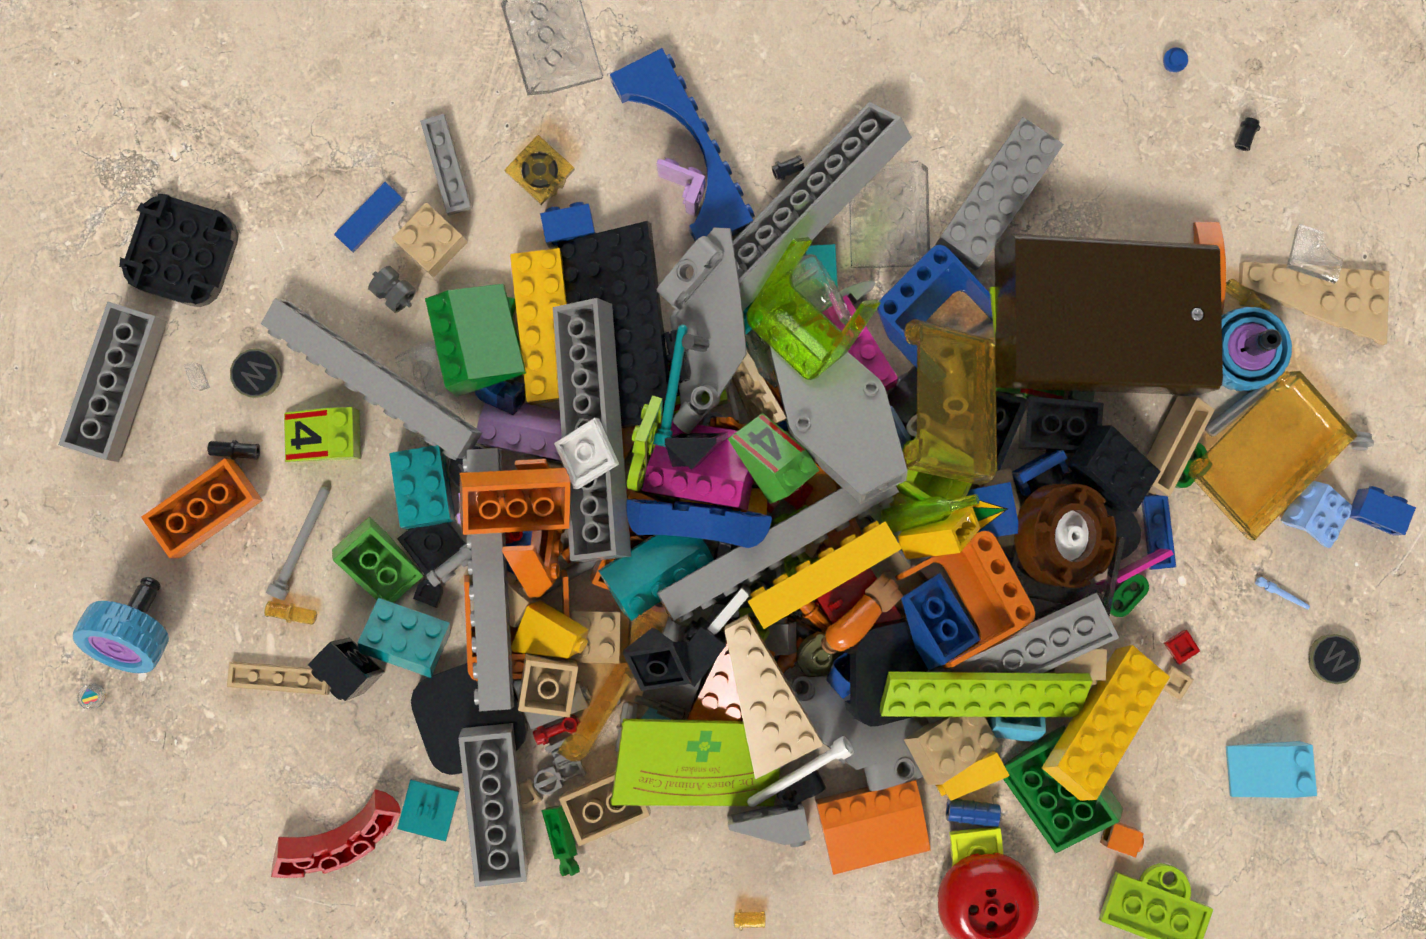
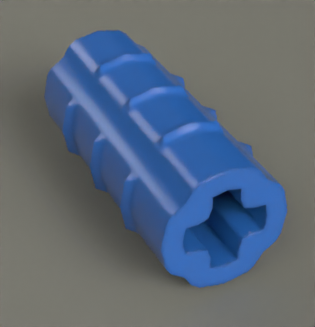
[946,799,1001,827]

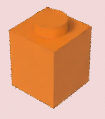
[1100,822,1144,858]

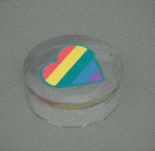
[77,684,106,710]

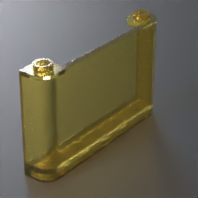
[903,319,997,485]
[1188,371,1358,541]
[557,613,664,762]

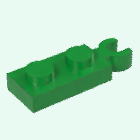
[541,805,580,876]

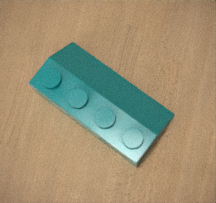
[598,535,714,621]

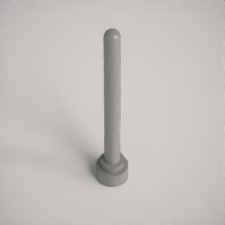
[266,486,329,600]

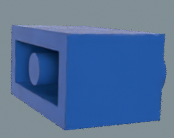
[540,202,595,248]
[1350,486,1416,536]

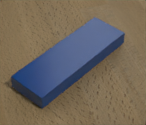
[334,182,404,253]
[1141,495,1176,570]

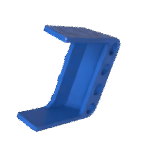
[877,245,993,384]

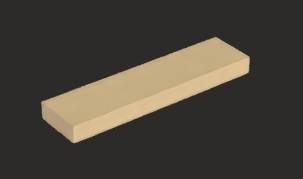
[227,661,330,695]

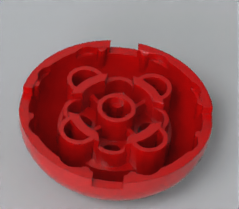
[937,852,1039,939]

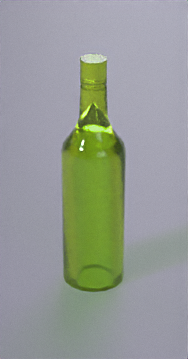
[881,494,979,533]

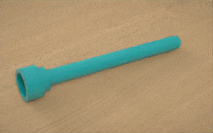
[653,324,688,447]

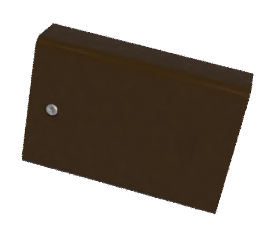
[995,234,1223,395]

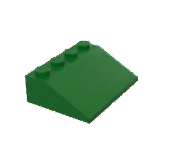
[425,284,526,397]
[1003,725,1123,854]

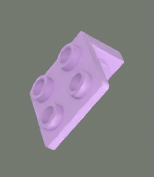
[656,158,705,216]

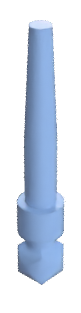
[1255,577,1310,609]

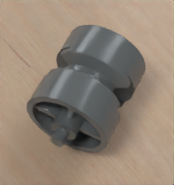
[368,266,416,313]

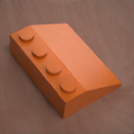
[815,780,931,875]

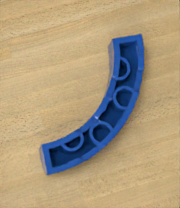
[626,499,772,548]

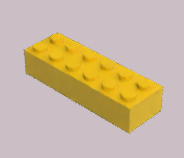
[510,248,567,405]
[748,521,902,629]
[1042,645,1170,801]

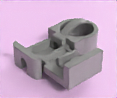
[534,737,587,795]

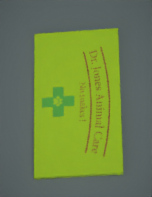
[611,718,781,806]

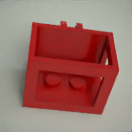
[815,568,901,625]

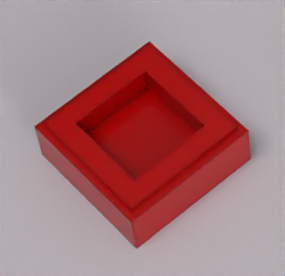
[1164,630,1200,664]

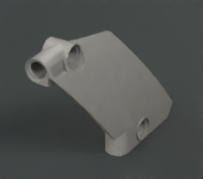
[657,228,747,434]
[786,676,923,791]

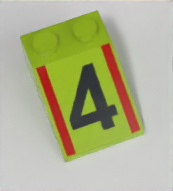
[284,407,361,462]

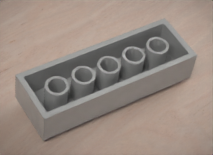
[936,117,1064,271]
[58,301,167,462]
[459,723,528,887]

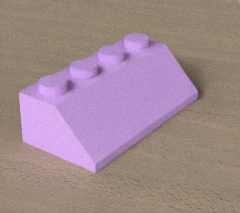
[477,403,562,462]

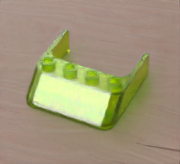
[747,237,881,380]

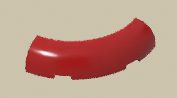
[271,789,401,878]

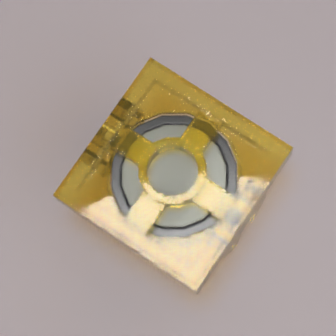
[504,135,575,205]

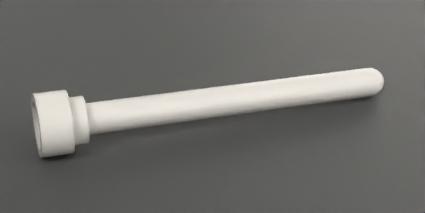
[747,736,854,807]

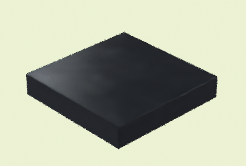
[397,522,466,576]

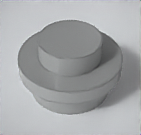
[1347,431,1374,451]

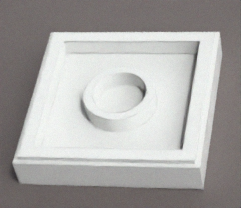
[554,418,619,489]
[707,584,751,634]

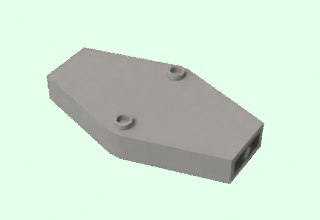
[770,323,908,504]

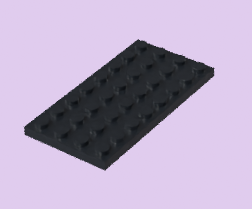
[557,221,674,428]

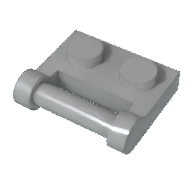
[426,543,472,587]

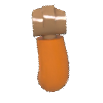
[821,574,903,654]

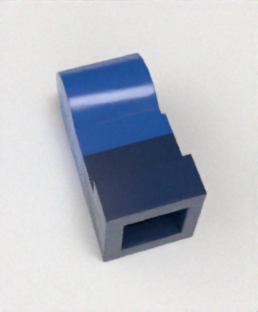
[475,381,525,415]

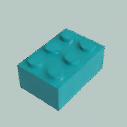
[389,445,456,530]
[357,598,451,678]

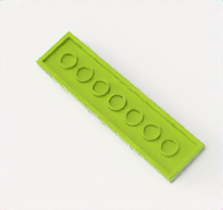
[879,672,1093,717]

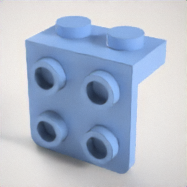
[1280,478,1352,548]

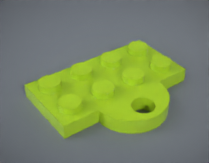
[627,396,662,491]
[1099,863,1213,939]

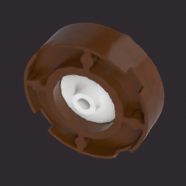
[1014,484,1116,588]

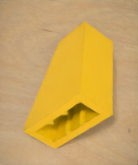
[897,506,981,559]
[511,600,589,658]
[935,750,1010,801]

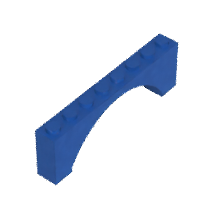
[610,48,755,242]

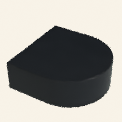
[413,579,443,608]

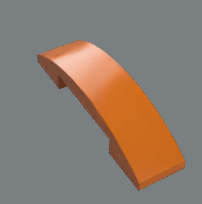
[1193,222,1226,315]

